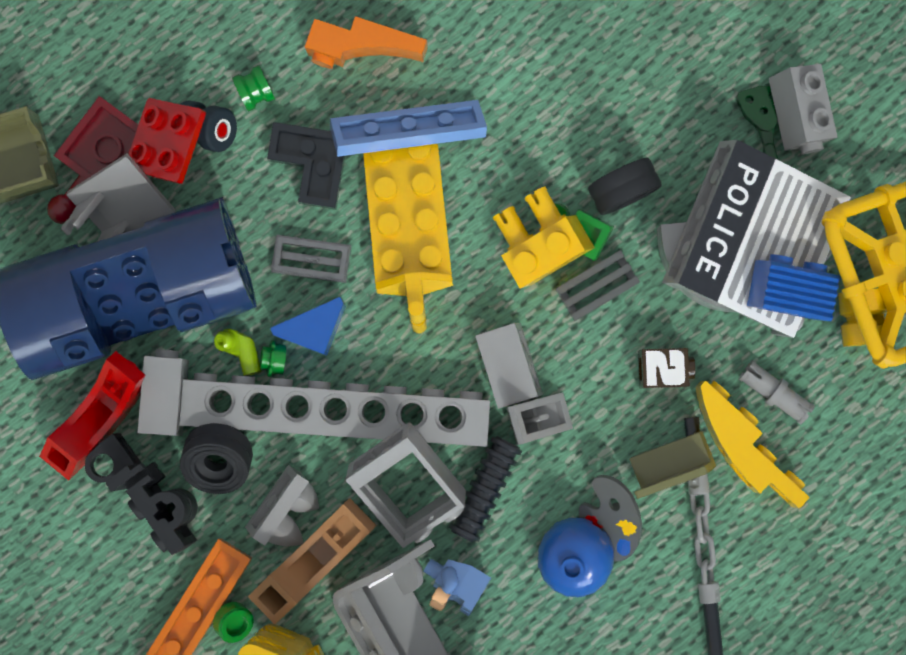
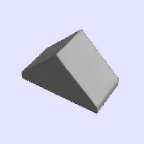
[507,392,573,445]

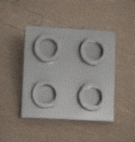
[61,153,176,241]

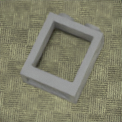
[345,422,466,548]

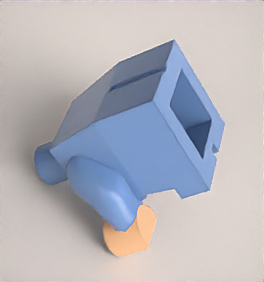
[423,559,491,616]

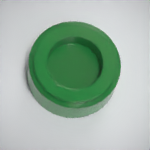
[213,602,254,643]

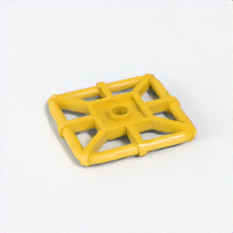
[821,181,906,369]

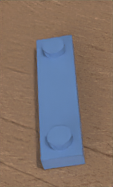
[330,100,487,157]

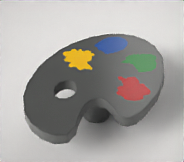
[579,475,642,561]

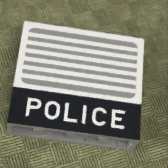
[662,140,851,338]

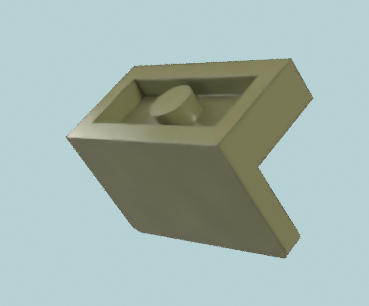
[629,431,716,499]

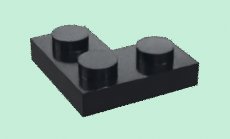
[267,122,345,210]

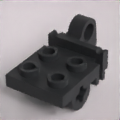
[85,433,198,555]

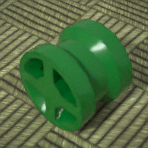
[232,65,275,112]

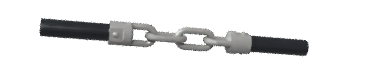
[684,417,723,655]

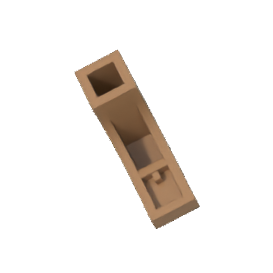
[248,498,377,625]

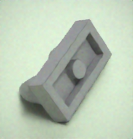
[245,465,319,546]

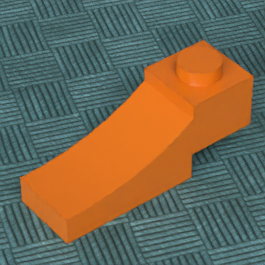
[305,16,428,69]

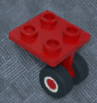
[129,98,237,184]

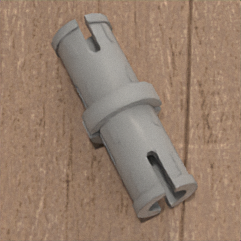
[738,360,815,425]

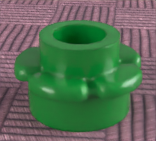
[260,340,286,377]

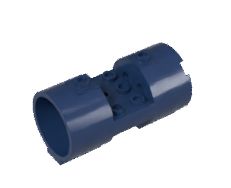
[0,197,257,380]

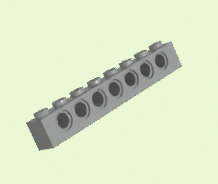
[179,373,490,447]

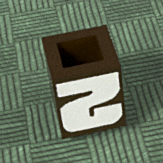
[638,348,696,389]

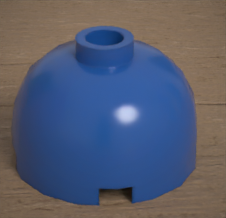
[538,518,614,597]

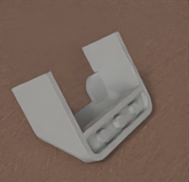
[333,539,448,655]

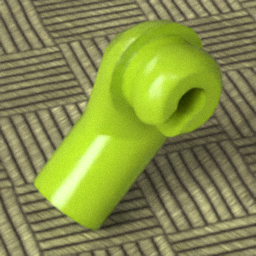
[214,329,262,376]

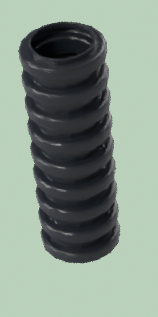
[449,436,522,542]

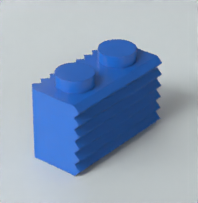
[747,254,841,322]

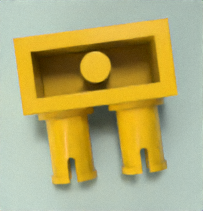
[493,186,595,289]

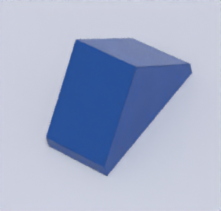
[270,297,346,356]

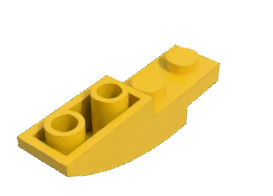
[695,381,810,509]

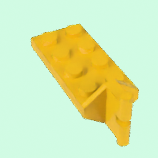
[363,144,453,334]

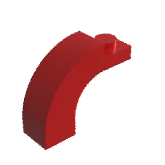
[39,351,146,481]

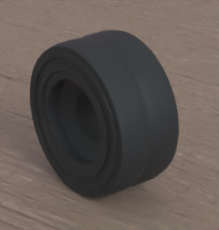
[588,158,662,215]
[180,423,253,494]

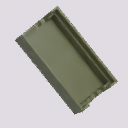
[0,106,59,204]

